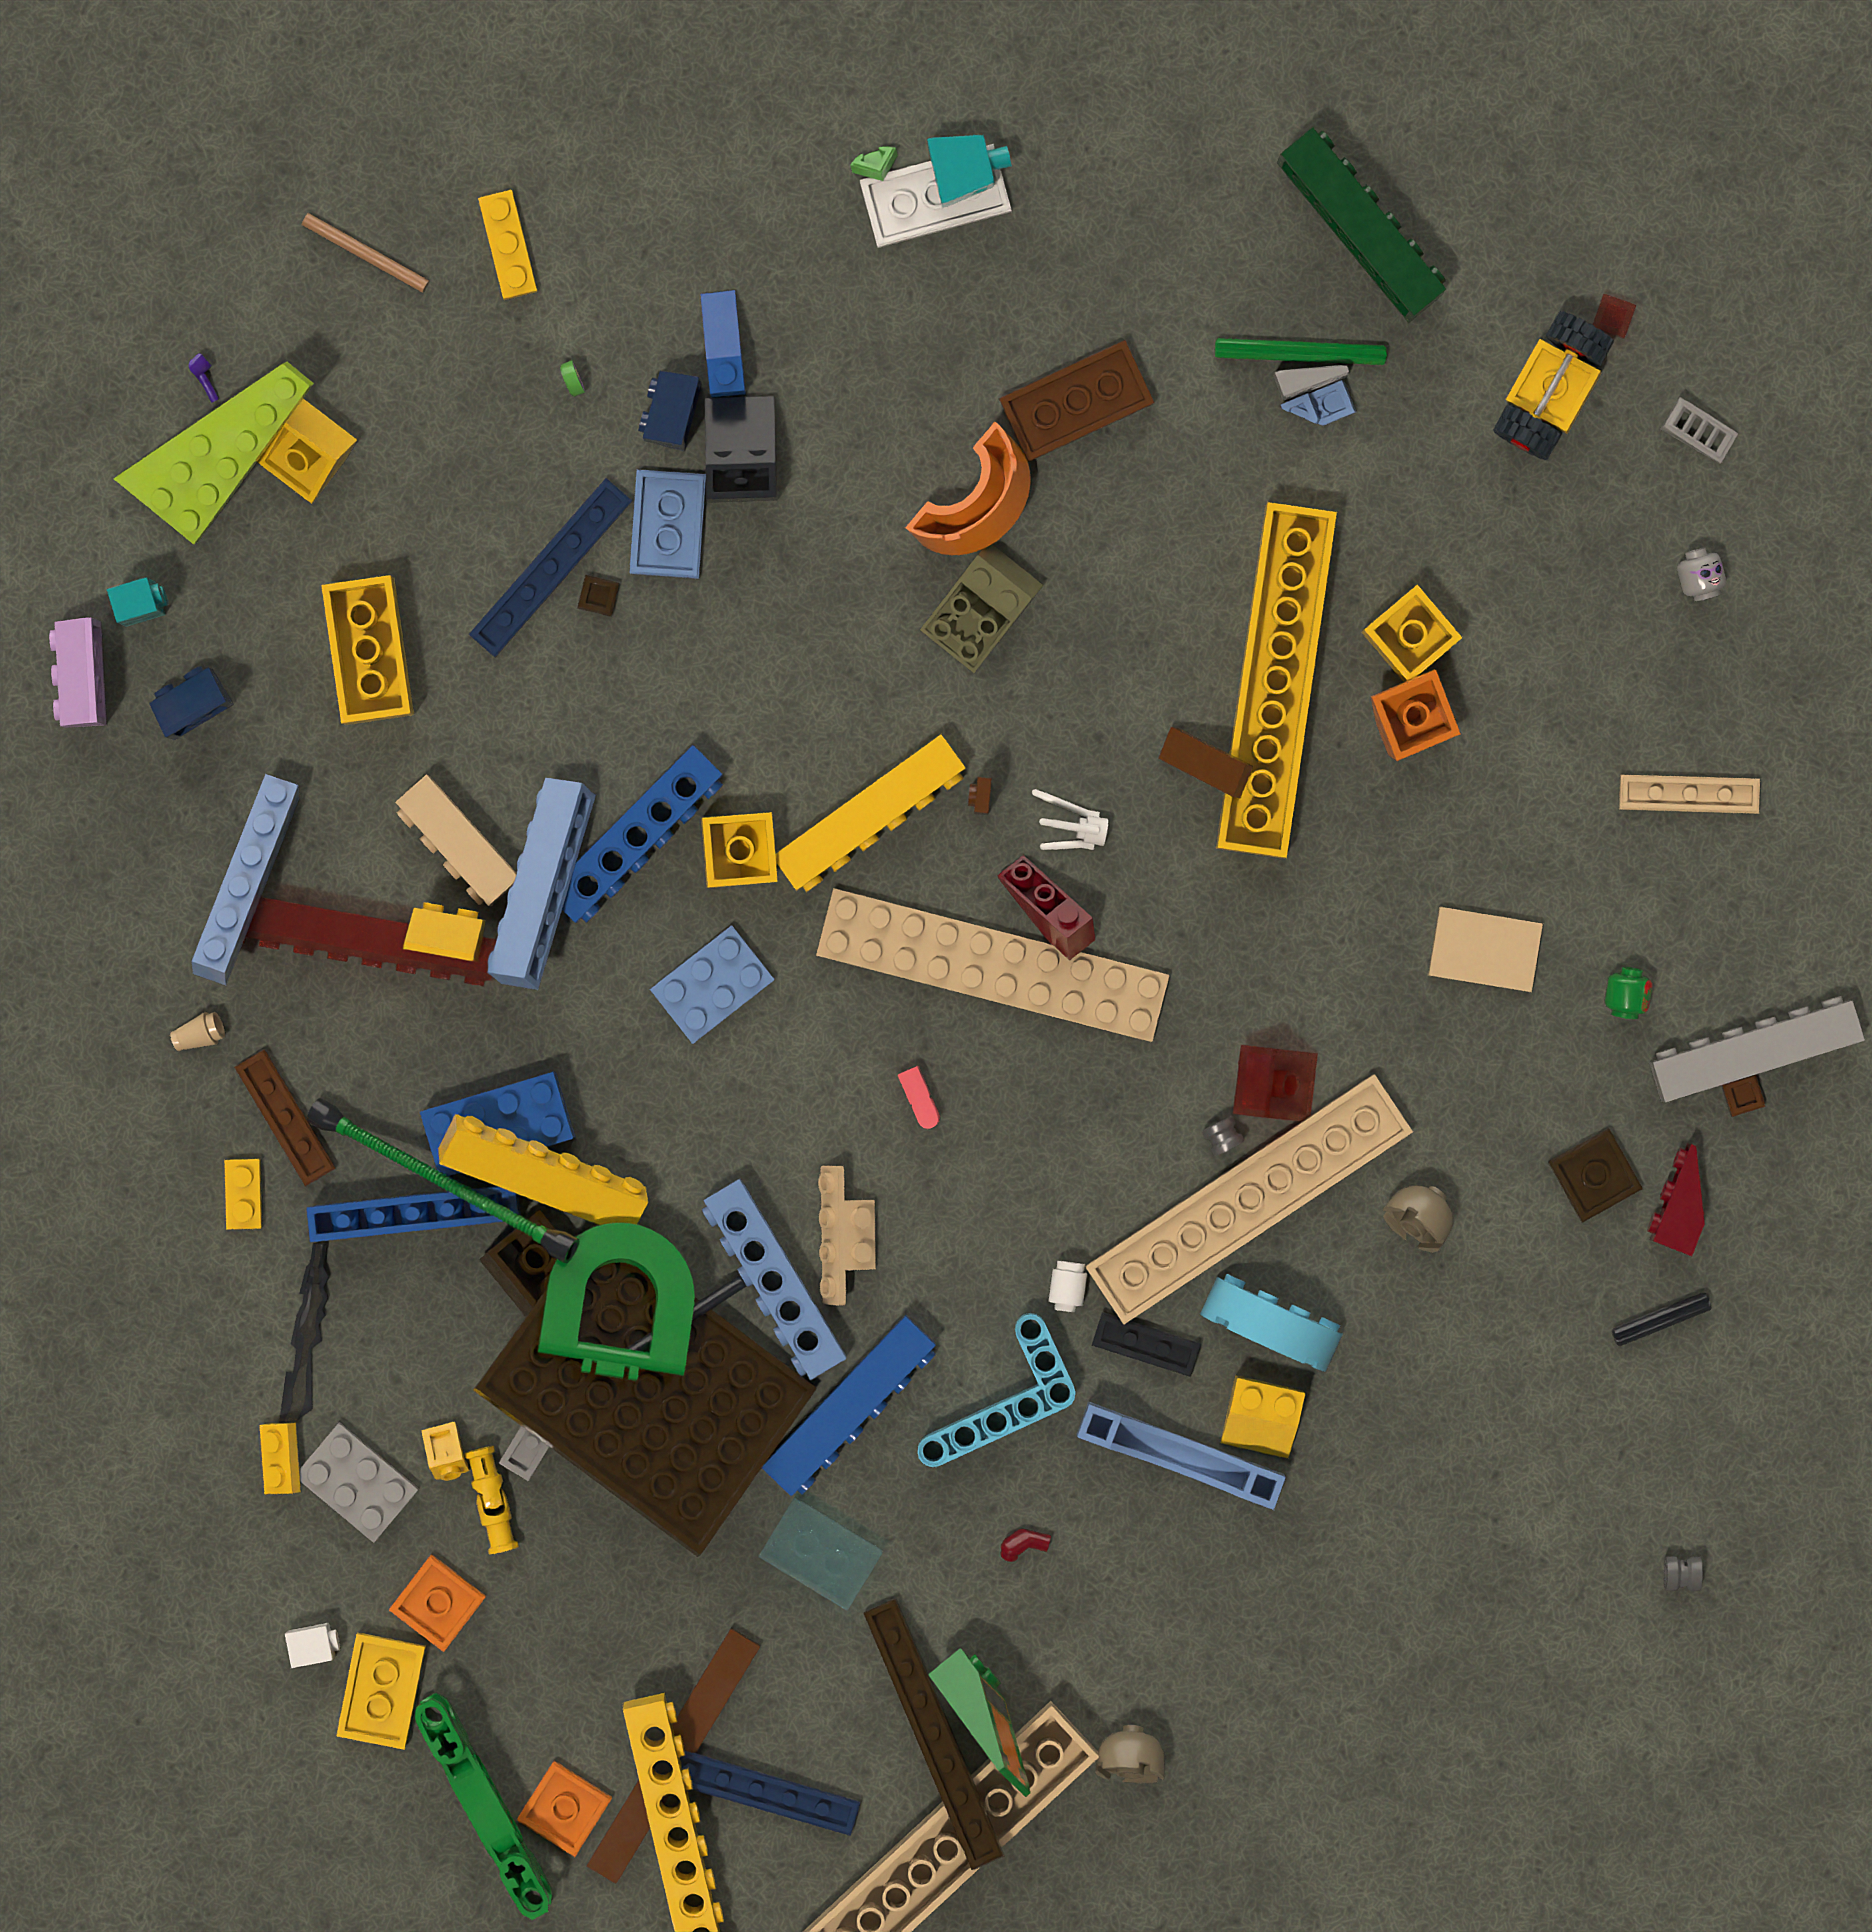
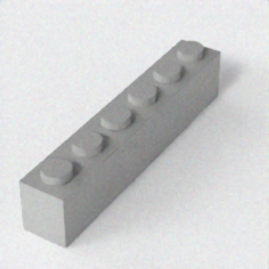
[1649,996,1865,1102]

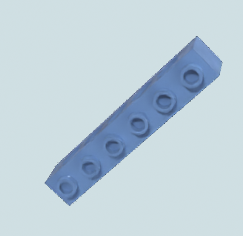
[702,1178,847,1380]

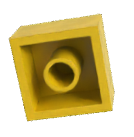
[1361,585,1462,682]

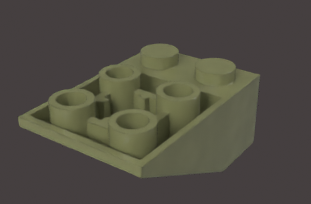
[920,544,1044,673]

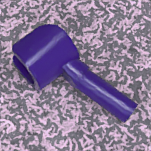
[189,353,219,403]

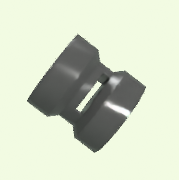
[1664,1556,1703,1591]

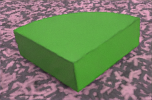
[850,146,898,181]

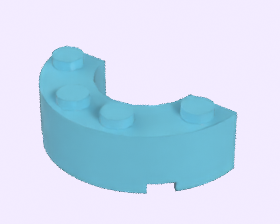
[1200,1274,1343,1372]

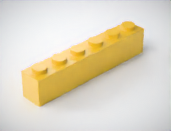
[775,735,966,892]
[438,1114,648,1225]

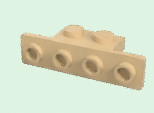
[818,1165,876,1305]

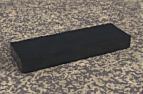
[1091,1312,1201,1377]

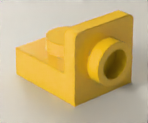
[421,1422,469,1481]

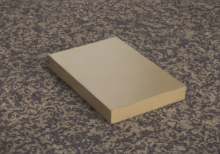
[1428,907,1543,992]

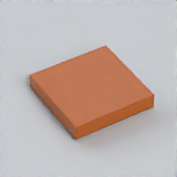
[389,1554,486,1652]
[517,1760,612,1857]

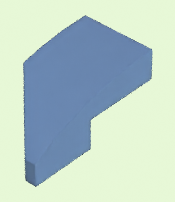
[1281,380,1357,426]

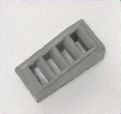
[1273,365,1349,401]
[1660,397,1738,464]

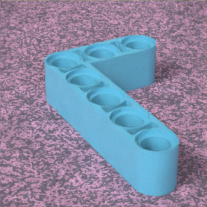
[918,1313,1075,1467]

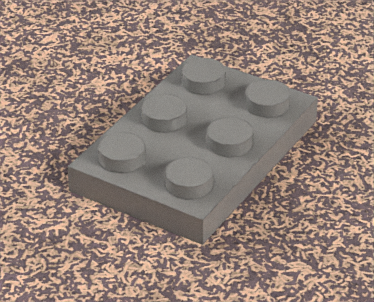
[299,1422,419,1543]

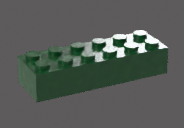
[1277,127,1446,323]

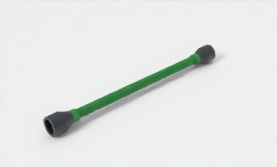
[307,1098,579,1264]

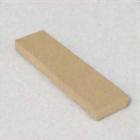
[1619,775,1760,814]

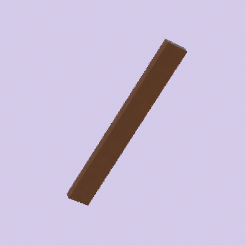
[587,1628,761,1884]

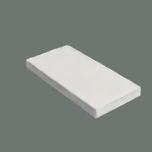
[860,144,1012,248]

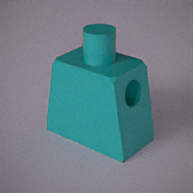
[927,135,1012,208]

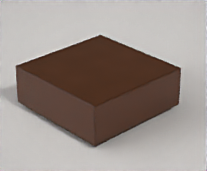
[1721,1075,1766,1117]

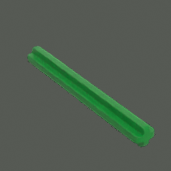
[1215,338,1387,365]

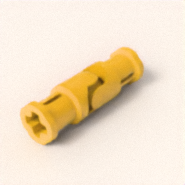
[464,1445,519,1554]

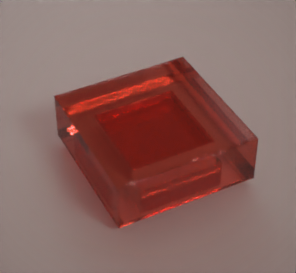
[1592,294,1636,339]

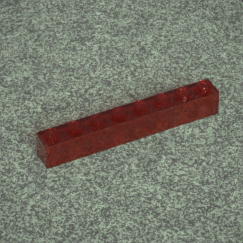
[243,897,497,986]

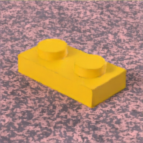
[224,1159,262,1229]
[260,1423,301,1494]

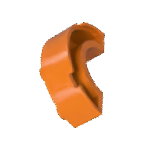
[905,422,1031,555]

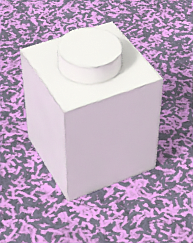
[285,1623,340,1668]

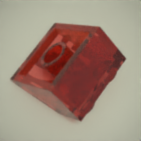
[1233,1045,1318,1122]

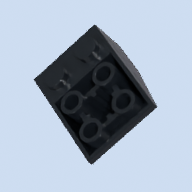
[705,396,778,503]

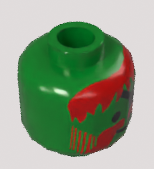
[1604,967,1653,1019]

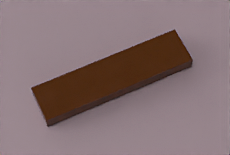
[234,1049,336,1186]

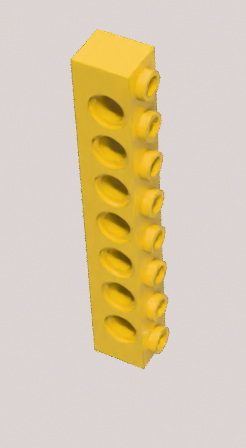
[623,1693,724,1932]

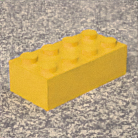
[321,575,414,725]

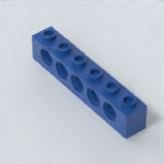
[562,745,724,923]
[306,1186,521,1242]

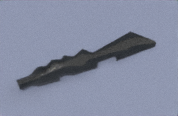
[279,1243,329,1423]

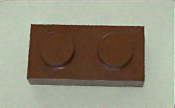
[968,777,992,815]

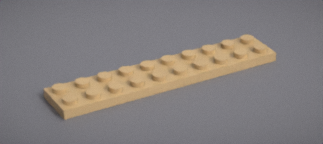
[816,888,1169,1042]
[1085,1074,1413,1324]

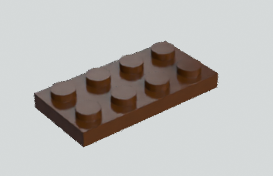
[999,340,1154,462]

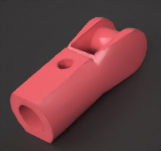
[898,1066,940,1129]

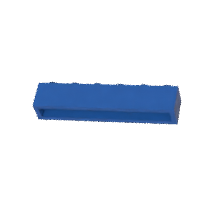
[762,1315,936,1497]

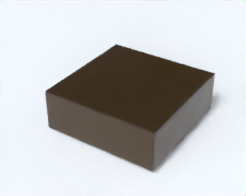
[577,575,620,617]

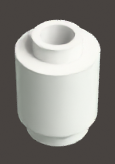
[1048,1261,1087,1312]

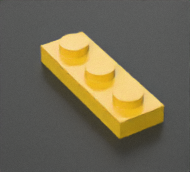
[478,190,538,300]

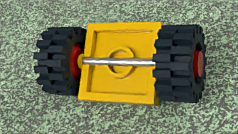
[1493,311,1614,461]

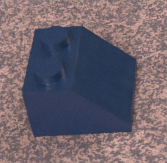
[638,371,702,451]
[149,666,234,740]

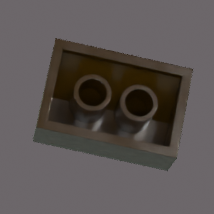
[479,1210,557,1317]

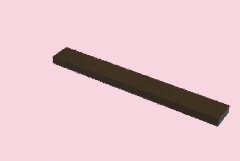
[864,1599,1005,1871]

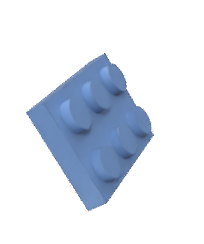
[650,925,775,1044]

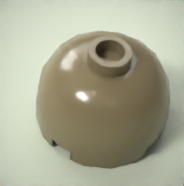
[1383,1185,1454,1253]
[1095,1725,1165,1784]

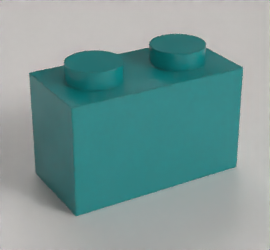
[107,577,169,627]

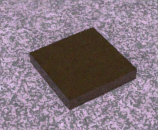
[1548,1128,1643,1223]

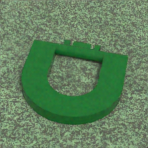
[538,1223,695,1381]

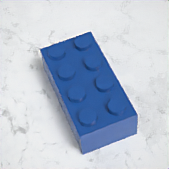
[420,1071,576,1176]

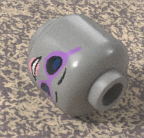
[1677,547,1726,601]

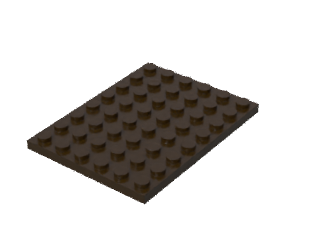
[473,1223,817,1557]

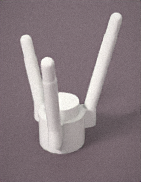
[1032,789,1108,850]

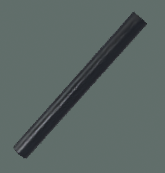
[626,1275,746,1352]

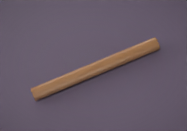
[302,213,429,293]

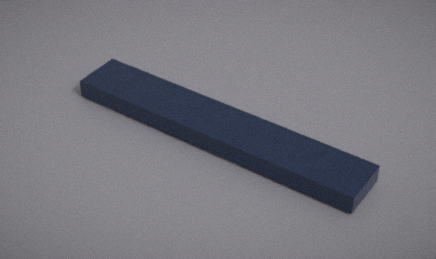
[469,478,632,658]
[653,1751,860,1836]

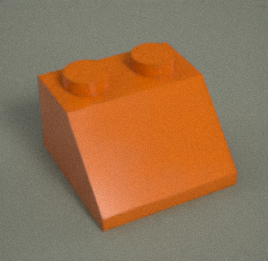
[1371,669,1461,761]

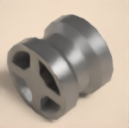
[1202,1116,1245,1156]

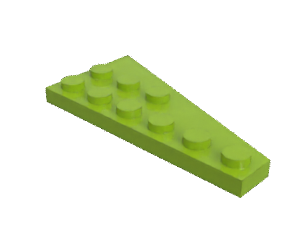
[114,362,314,544]

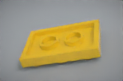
[336,1633,426,1750]

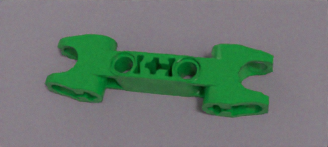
[415,1692,552,1920]

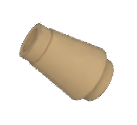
[170,1012,225,1051]

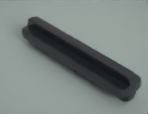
[1612,1293,1712,1346]

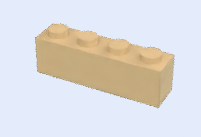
[395,774,517,906]

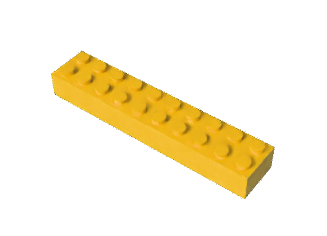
[1216,502,1337,859]

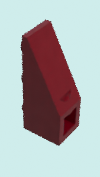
[998,855,1095,960]
[1647,1143,1705,1256]

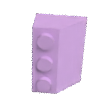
[49,617,107,728]

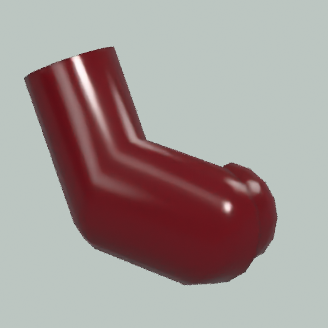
[1000,1528,1051,1562]

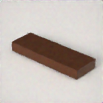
[1158,727,1253,798]

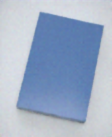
[630,470,706,579]

